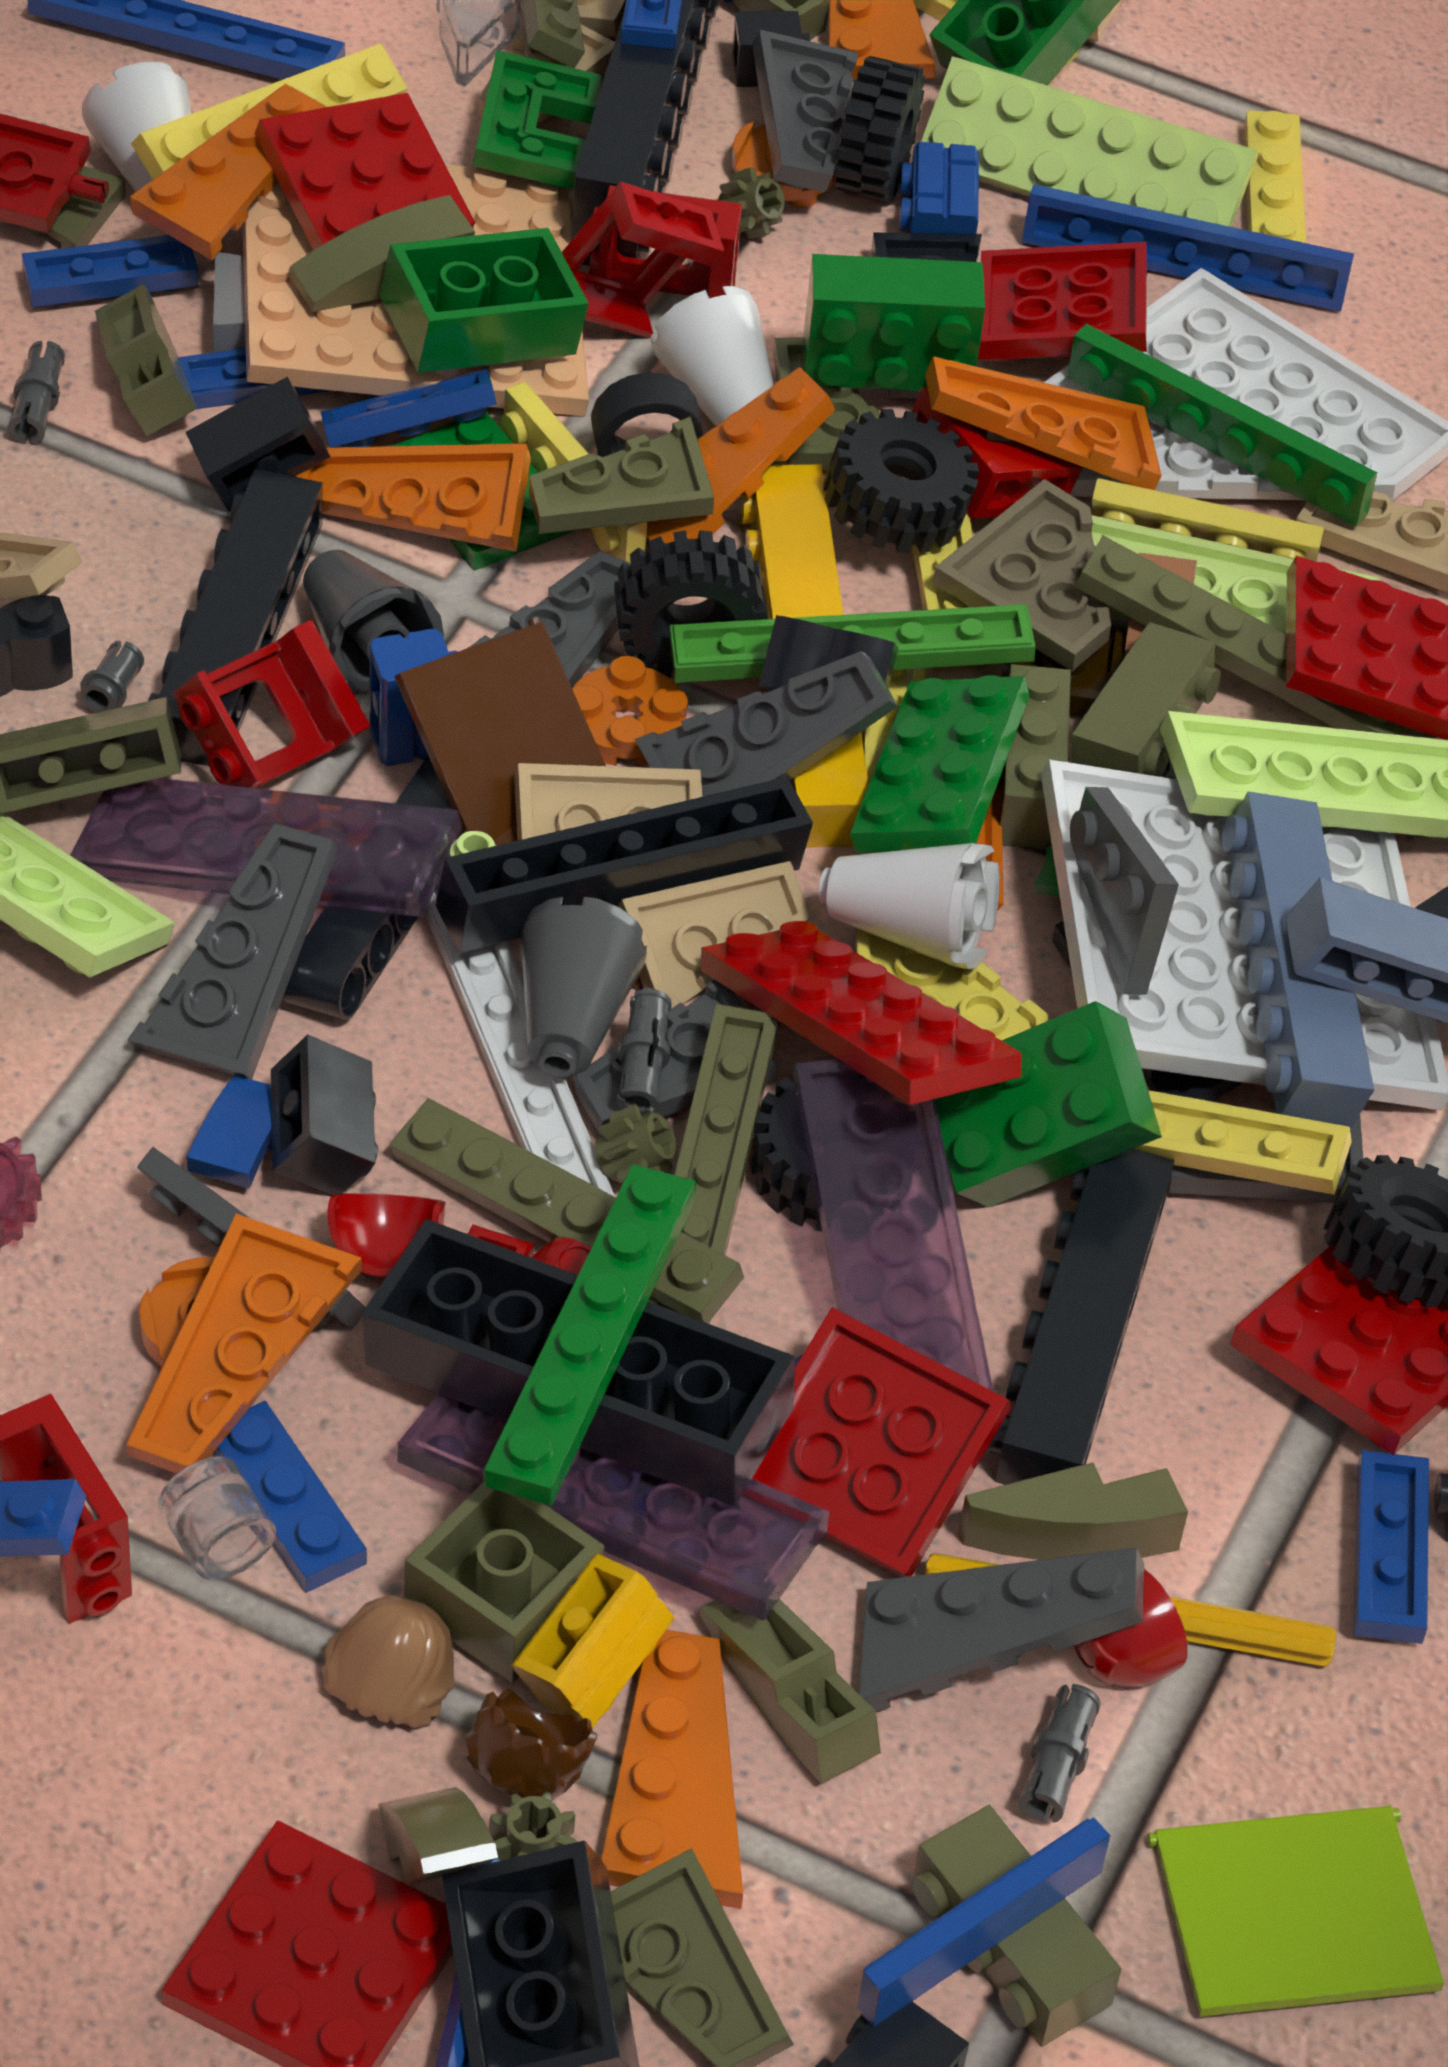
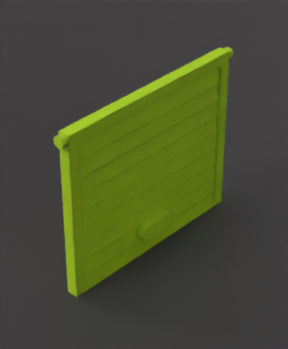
[1147,1806,1444,2017]

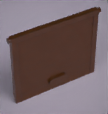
[394,616,606,841]

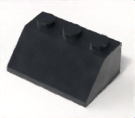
[442,1840,640,2067]

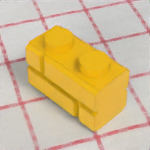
[511,1553,675,1729]

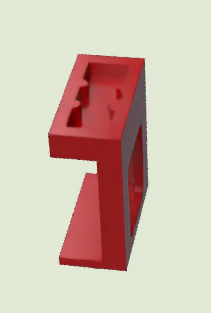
[562,182,724,338]
[588,185,743,299]
[912,388,1083,519]
[172,619,371,801]
[0,1394,132,1624]

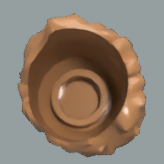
[322,1595,455,1728]

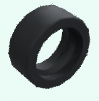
[590,372,703,457]

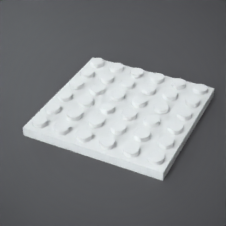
[1041,759,1448,1110]

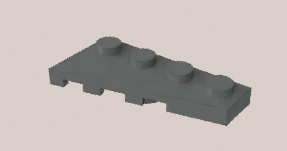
[752,29,858,192]
[468,550,631,688]
[635,651,898,797]
[128,823,339,1079]
[859,1547,1144,1712]

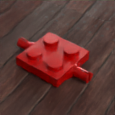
[0,113,109,233]

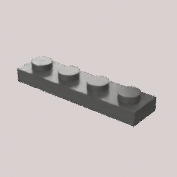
[137,1147,366,1331]

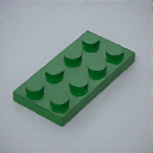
[850,675,1030,853]

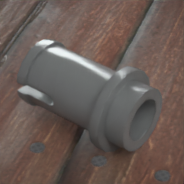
[80,641,144,713]

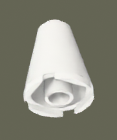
[82,62,192,192]
[651,286,774,427]
[819,843,999,969]

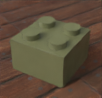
[404,1481,605,1684]

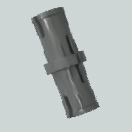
[8,341,65,445]
[616,989,672,1116]
[1018,1684,1101,1823]

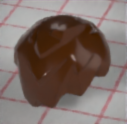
[465,1688,598,1799]

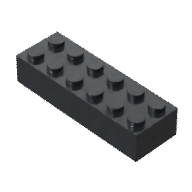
[361,1219,795,1507]

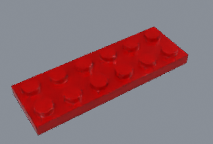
[701,921,1022,1105]

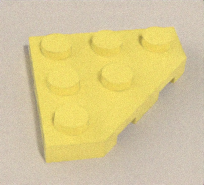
[855,928,1048,1040]

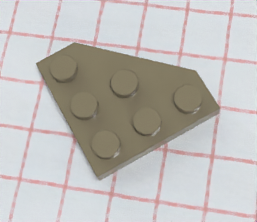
[933,479,1111,671]

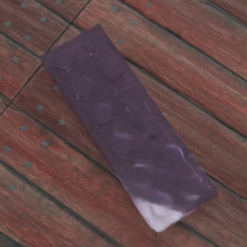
[70,778,462,917]
[793,1059,994,1392]
[397,1393,829,1621]

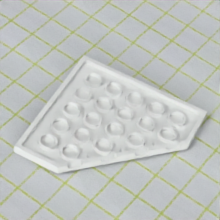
[986,268,1448,501]

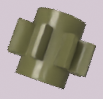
[718,167,785,239]
[595,1104,677,1183]
[489,1792,578,1860]

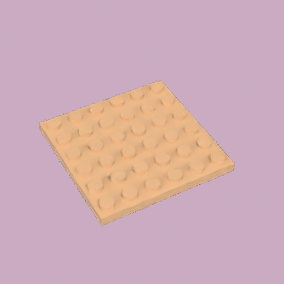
[242,164,589,417]

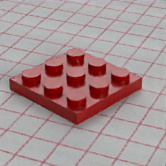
[254,93,475,250]
[978,242,1147,362]
[1286,555,1448,740]
[1230,1246,1448,1455]
[744,1307,1011,1578]
[161,1820,453,2067]

